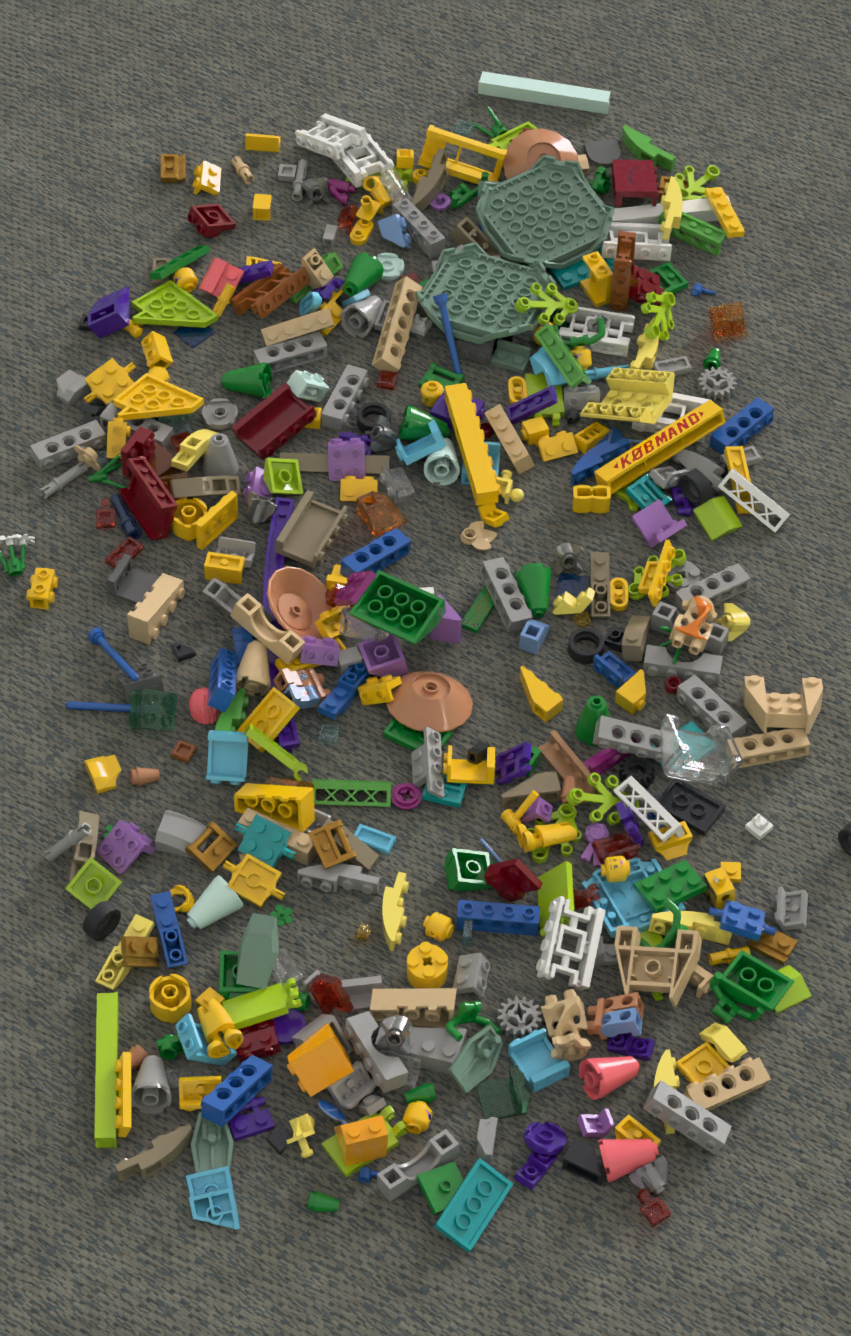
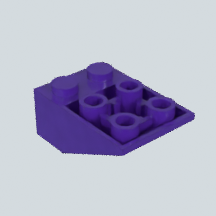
[88,286,129,339]

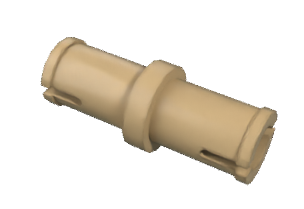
[231,156,255,185]

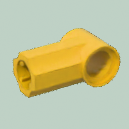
[363,176,393,208]

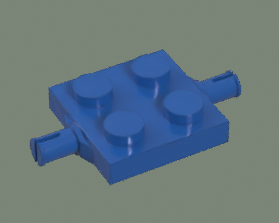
[708,900,777,941]

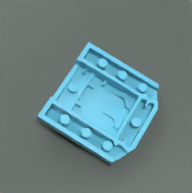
[582,858,685,938]

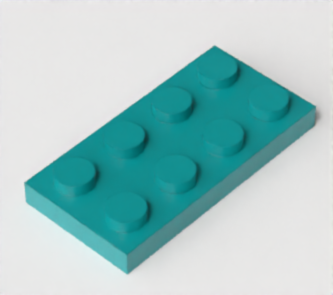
[547,245,614,291]
[433,1158,513,1253]

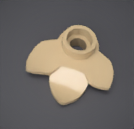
[73,445,101,472]
[460,521,497,551]

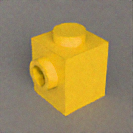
[520,416,549,446]

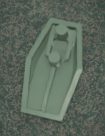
[236,913,279,989]
[448,1025,503,1093]
[191,1112,234,1173]

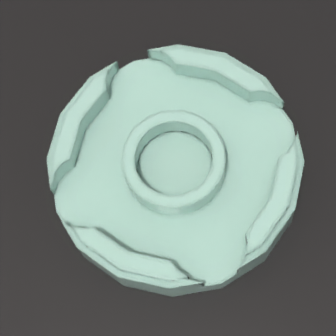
[377,253,404,281]

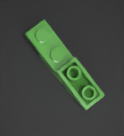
[622,125,676,172]
[215,688,249,732]

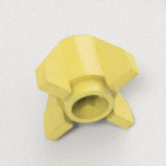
[715,603,750,641]

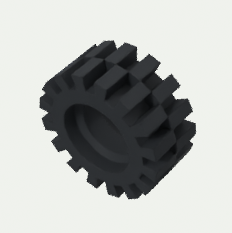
[619,754,655,789]

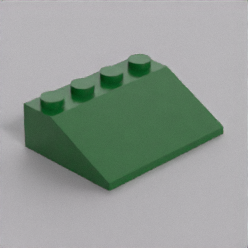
[349,570,446,645]

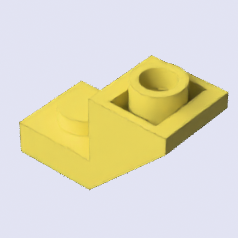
[552,587,595,615]
[699,1022,748,1062]

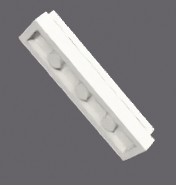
[718,469,790,533]
[613,776,685,842]

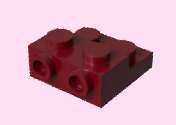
[187,203,236,238]
[629,265,664,306]
[120,426,156,477]
[484,858,543,902]
[236,1018,281,1063]

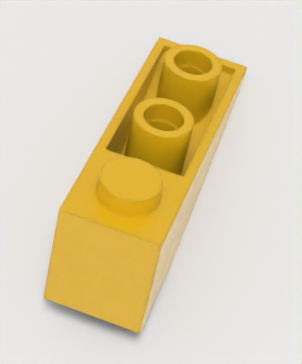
[520,666,563,723]

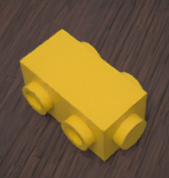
[141,331,173,369]
[107,418,131,459]
[26,567,58,609]

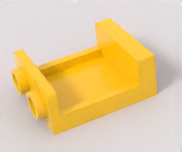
[580,251,613,308]

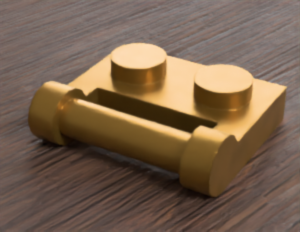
[308,819,357,870]
[185,821,237,874]

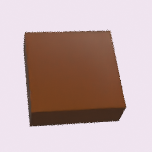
[171,739,197,764]

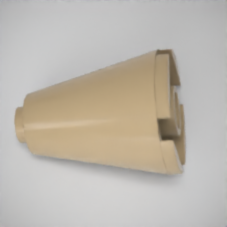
[236,640,271,696]

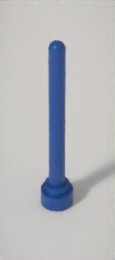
[433,293,462,374]
[88,627,139,682]
[66,701,159,717]

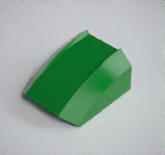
[444,848,493,891]
[219,950,261,1000]

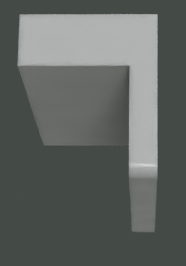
[340,976,382,1011]

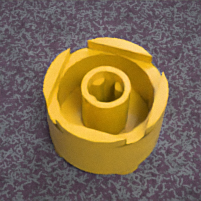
[171,497,208,541]
[406,942,448,988]
[149,974,192,1024]

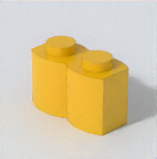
[572,485,611,514]

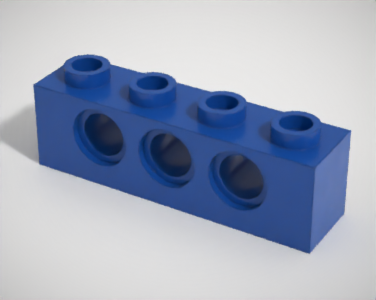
[709,397,774,455]
[340,528,412,578]
[207,647,238,713]
[456,900,540,936]
[201,1055,273,1127]

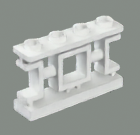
[295,113,369,160]
[331,134,394,188]
[601,222,672,261]
[559,307,635,357]
[632,393,712,442]
[536,896,606,991]

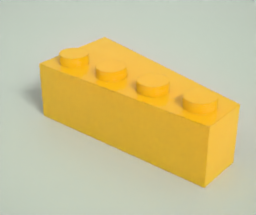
[234,783,315,832]

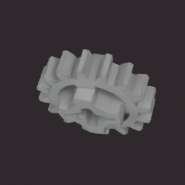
[698,367,737,401]
[497,996,542,1039]

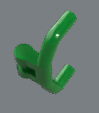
[449,172,489,210]
[552,318,606,348]
[640,897,688,948]
[709,971,765,1025]
[445,1001,502,1042]

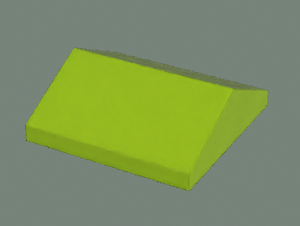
[263,458,303,495]
[693,496,743,541]
[65,857,122,909]
[774,965,811,1014]

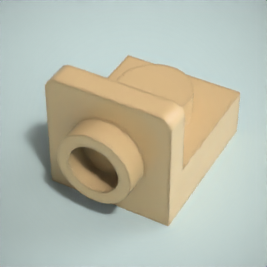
[690,964,713,999]

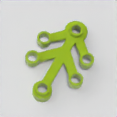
[674,165,720,201]
[514,282,578,326]
[641,291,675,341]
[628,549,687,600]
[566,772,639,825]
[527,803,582,864]

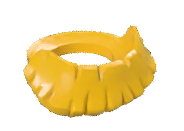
[169,885,195,913]

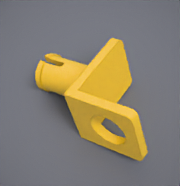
[356,195,384,222]

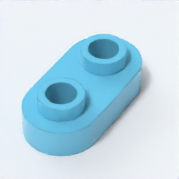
[299,292,322,316]

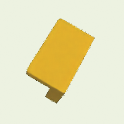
[245,134,281,152]
[204,552,245,585]

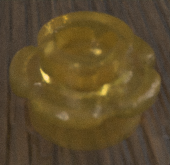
[573,611,591,627]
[355,923,371,942]

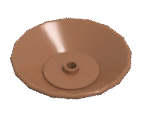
[503,128,579,180]
[267,566,336,639]
[386,671,473,732]

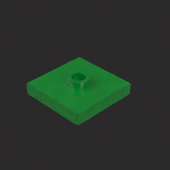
[415,1162,463,1216]

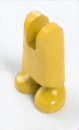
[516,821,577,853]
[197,998,244,1059]

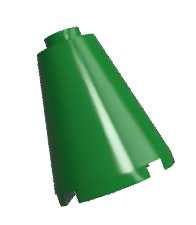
[343,253,384,296]
[221,362,273,398]
[399,405,450,441]
[514,563,551,618]
[575,696,613,746]

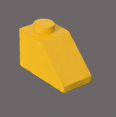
[615,669,646,715]

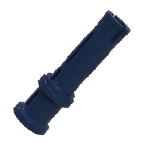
[110,494,142,541]

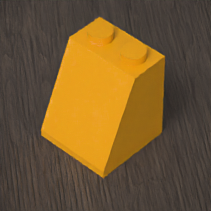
[287,1023,354,1097]
[334,1115,388,1167]

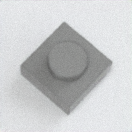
[278,164,297,182]
[357,1095,387,1116]

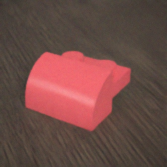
[198,257,244,302]

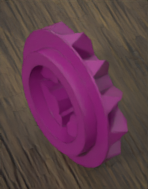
[391,783,422,811]

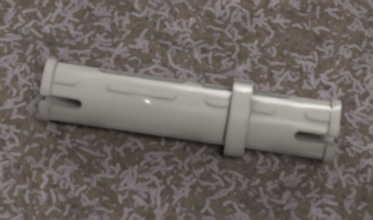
[291,159,309,201]
[39,461,88,499]
[44,822,92,862]

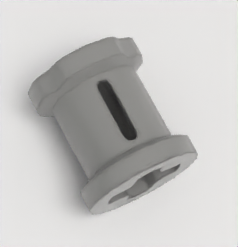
[587,313,610,333]

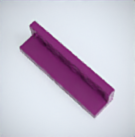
[583,726,649,776]

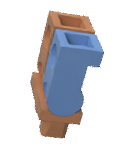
[274,668,331,709]
[587,992,644,1040]

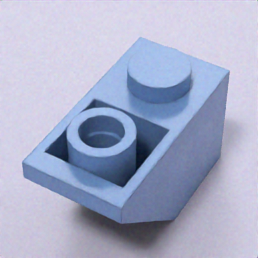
[378,214,412,249]
[519,619,551,655]

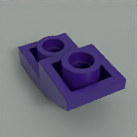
[607,1033,655,1061]
[514,1151,558,1190]

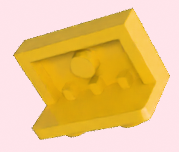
[193,161,221,195]
[535,431,578,462]
[340,476,378,502]
[314,605,353,639]
[357,675,402,705]
[179,1076,222,1111]

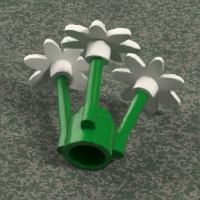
[0,534,35,577]

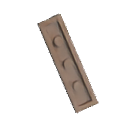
[538,730,599,805]

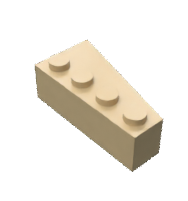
[127,573,185,645]
[370,988,457,1028]

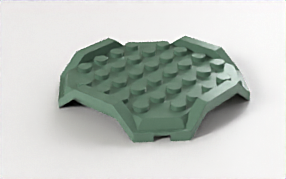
[476,155,615,269]
[415,242,556,344]

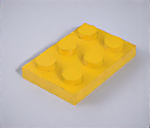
[195,491,238,550]
[236,687,300,753]

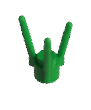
[469,106,508,139]

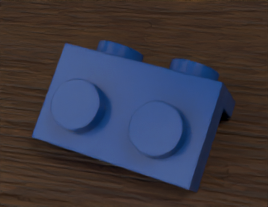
[593,651,636,689]

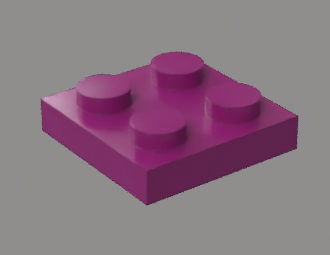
[333,570,377,606]

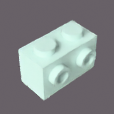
[287,370,330,402]

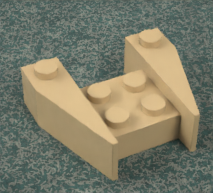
[743,675,823,734]
[615,926,702,1007]

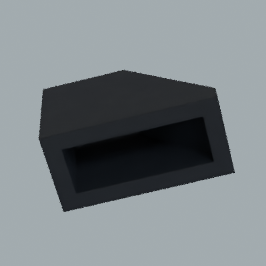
[562,1138,604,1186]

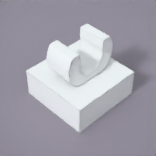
[410,313,432,336]
[745,813,774,840]

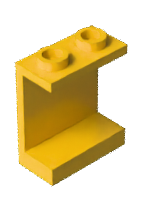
[443,745,495,784]

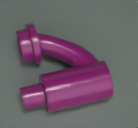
[328,179,357,206]

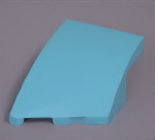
[530,346,568,387]
[186,1166,240,1230]

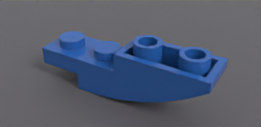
[570,438,630,486]
[317,662,370,720]
[150,891,188,969]

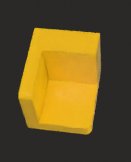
[253,194,272,221]

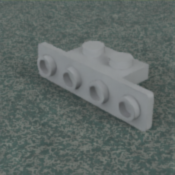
[411,727,444,798]

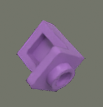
[520,797,553,823]
[577,1108,614,1137]

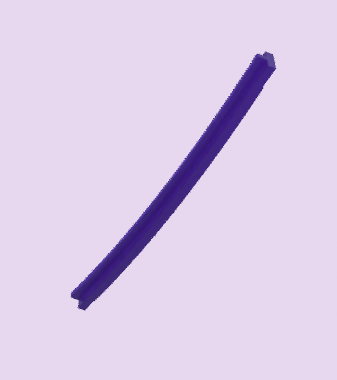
[263,497,300,753]

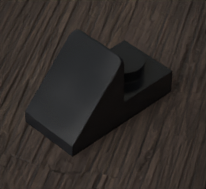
[79,402,106,424]

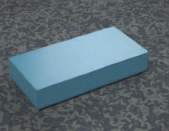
[341,289,370,308]
[354,824,396,855]

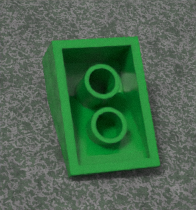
[719,950,794,1011]

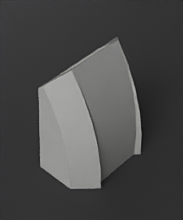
[155,810,208,859]

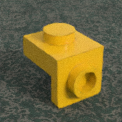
[478,503,509,528]

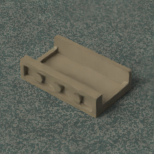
[275,490,349,568]

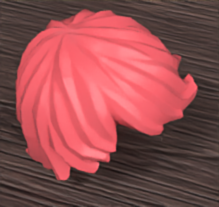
[189,687,222,725]

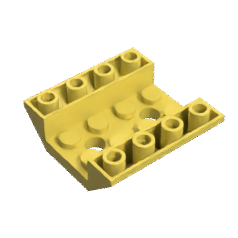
[580,367,675,424]

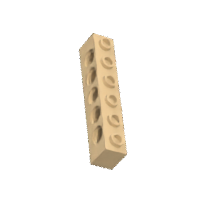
[372,276,422,375]

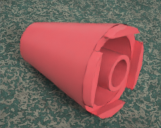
[579,1056,640,1100]
[598,1139,659,1183]

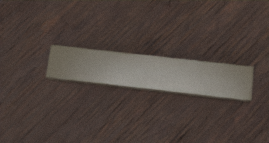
[280,452,390,475]

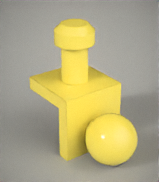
[496,470,524,504]
[286,1113,315,1159]

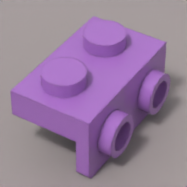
[243,466,273,504]
[300,635,340,666]

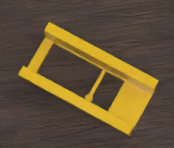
[418,124,507,184]

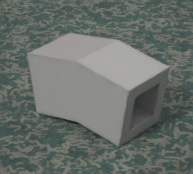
[323,224,338,247]

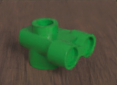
[589,166,610,196]
[157,1033,185,1060]

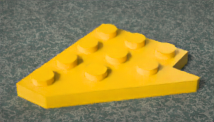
[113,373,204,420]

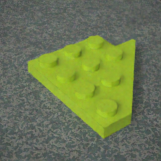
[132,280,218,328]

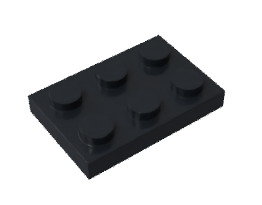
[657,777,726,836]

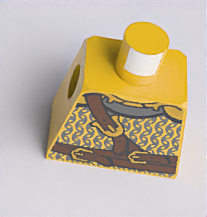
[702,868,735,910]

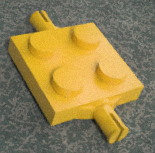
[84,358,136,406]
[222,853,286,908]

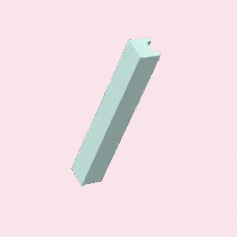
[478,71,611,114]

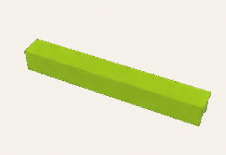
[94,992,119,1148]

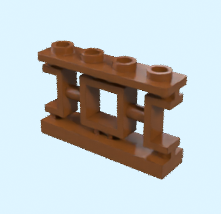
[610,231,636,311]
[230,263,310,318]

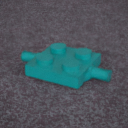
[234,814,297,868]

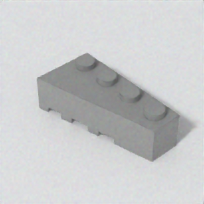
[375,1027,467,1075]

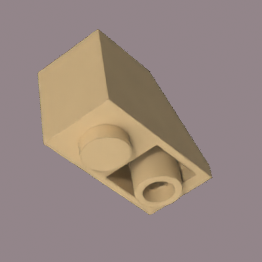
[301,248,334,289]

